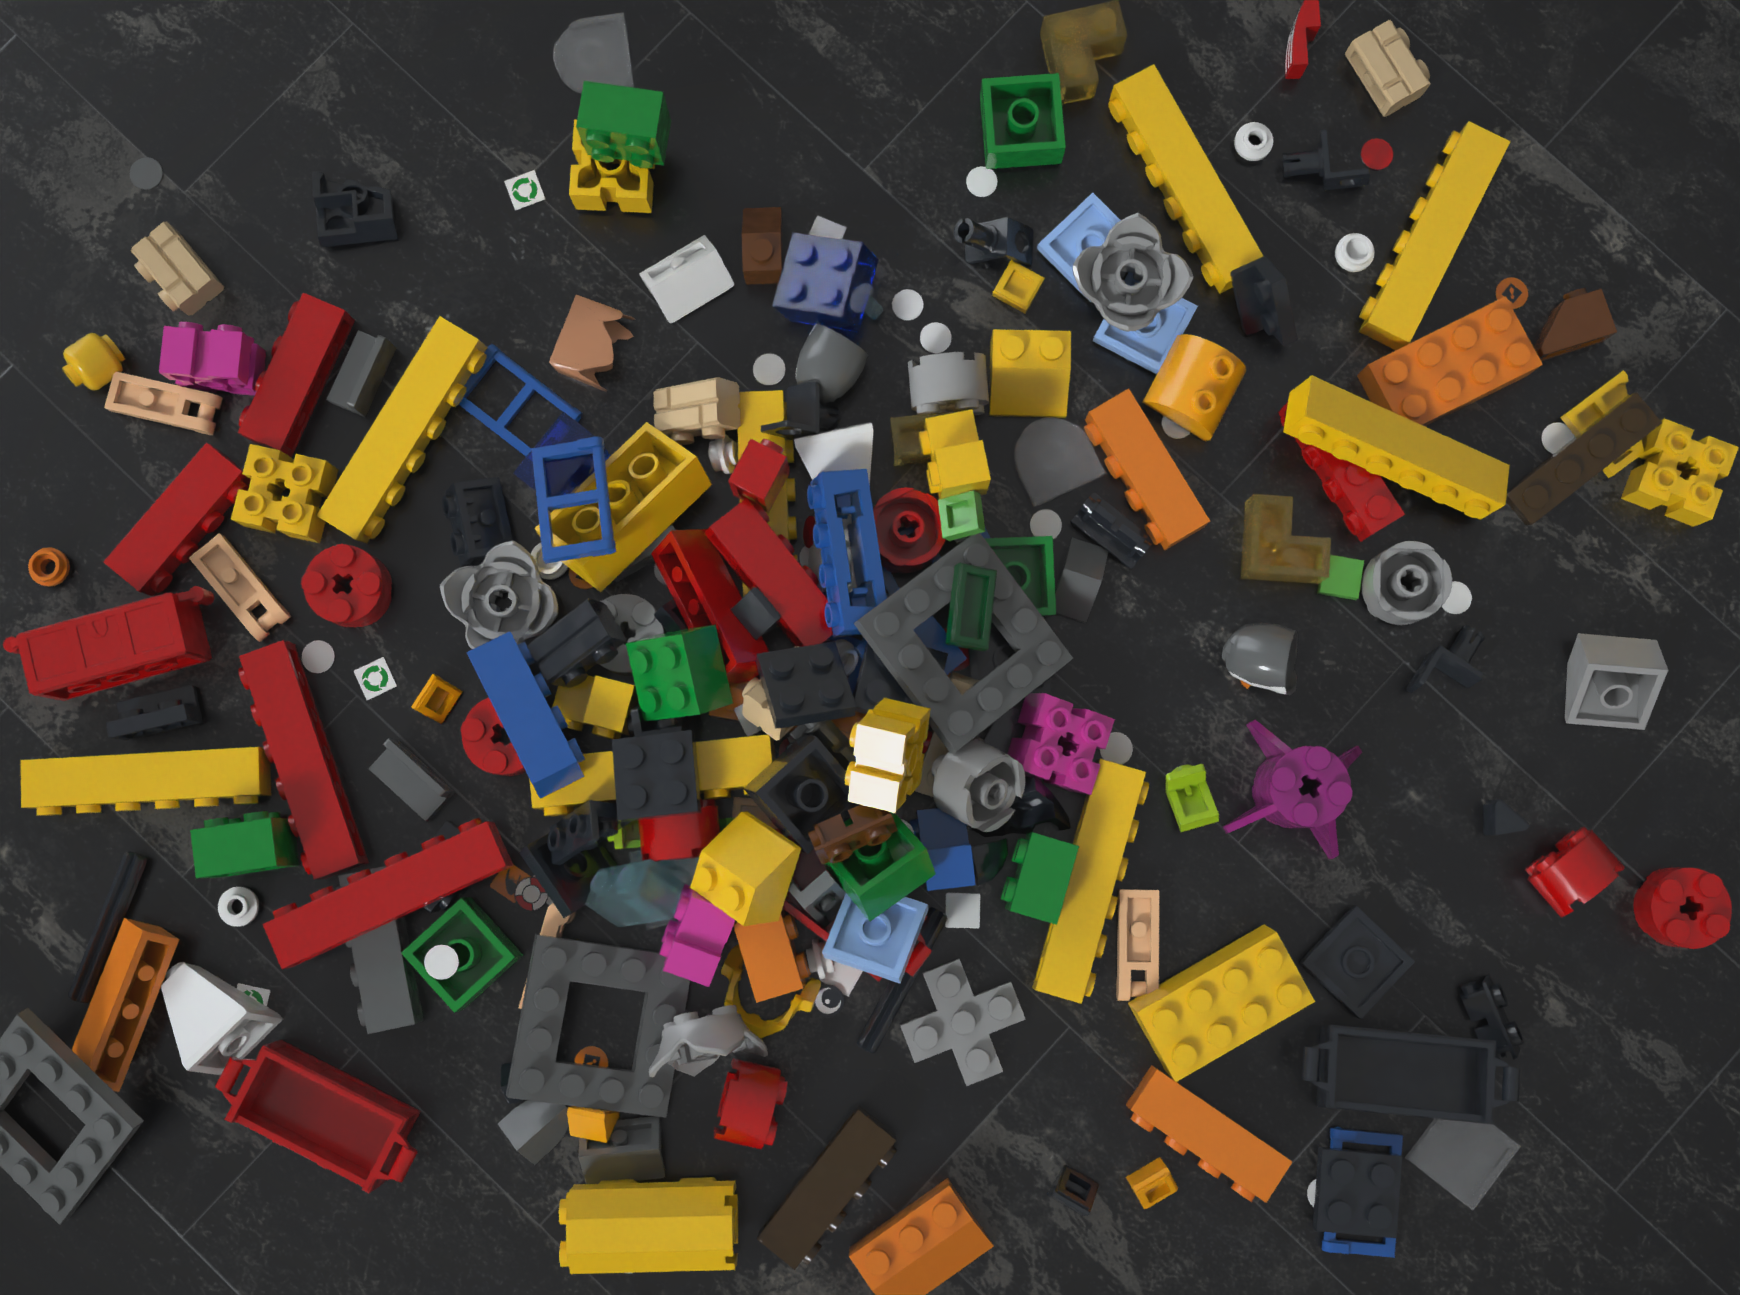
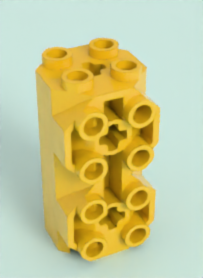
[559,1177,739,1274]

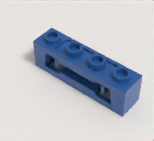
[807,469,887,638]

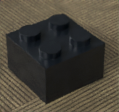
[743,734,861,854]

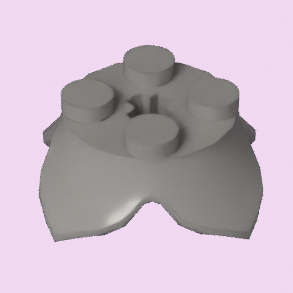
[1072,213,1194,332]
[440,541,558,649]
[649,1005,768,1077]

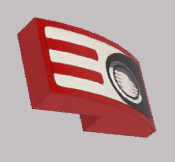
[1285,0,1321,79]

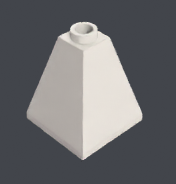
[794,422,873,486]
[161,962,283,1075]

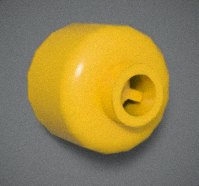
[62,333,125,390]

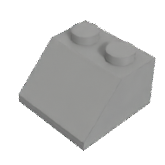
[1565,633,1668,730]

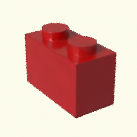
[728,438,790,513]

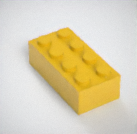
[534,422,712,592]
[1128,924,1315,1082]

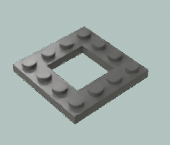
[854,533,1073,754]
[506,934,690,1118]
[0,1008,144,1225]

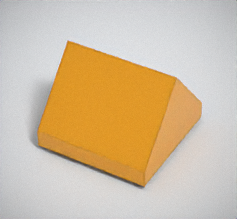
[411,673,463,724]
[567,1106,620,1143]
[1126,1157,1178,1209]

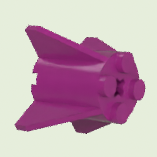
[1222,720,1362,859]

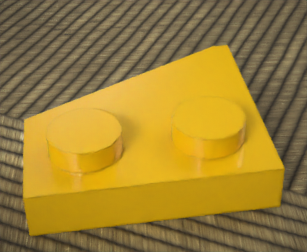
[1560,370,1644,478]

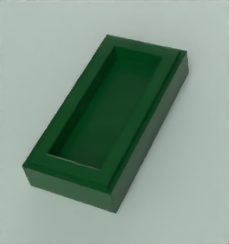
[945,563,997,651]

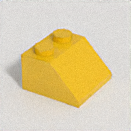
[989,329,1071,418]
[690,811,801,926]

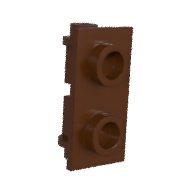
[808,805,898,865]

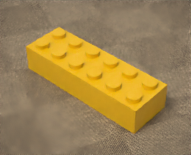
[530,734,776,817]

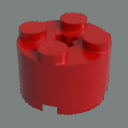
[873,487,946,573]
[301,544,392,627]
[461,697,526,776]
[638,799,720,863]
[1525,826,1625,917]
[1633,867,1732,949]
[714,1058,788,1150]

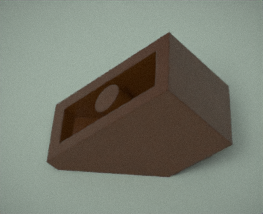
[742,207,784,285]
[1534,288,1617,361]

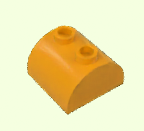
[1142,334,1247,441]

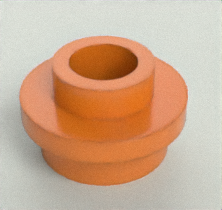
[28,547,70,587]

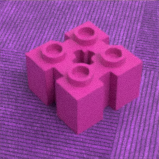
[159,322,266,396]
[1007,693,1115,795]
[659,882,735,987]

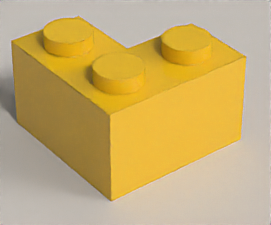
[919,409,991,499]
[553,676,639,740]

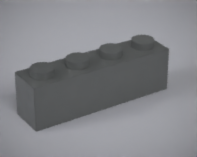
[336,866,424,1034]

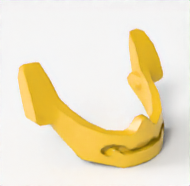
[721,944,821,1038]

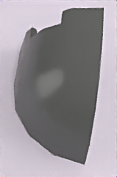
[498,1100,569,1165]

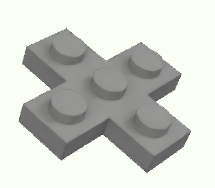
[900,958,1026,1086]

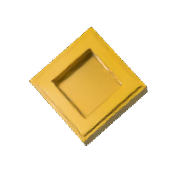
[992,260,1045,314]

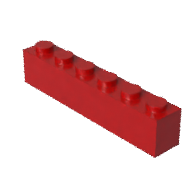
[238,640,369,880]
[263,818,514,969]

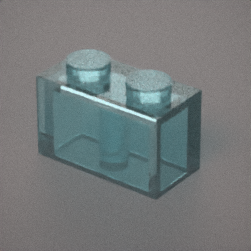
[585,859,685,927]

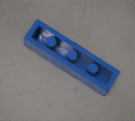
[466,631,585,799]

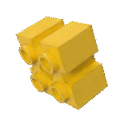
[569,119,655,213]
[1621,418,1739,527]
[231,444,339,543]
[845,698,931,813]

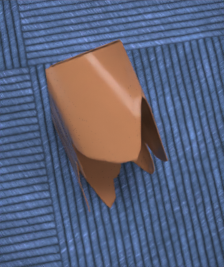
[549,295,636,392]

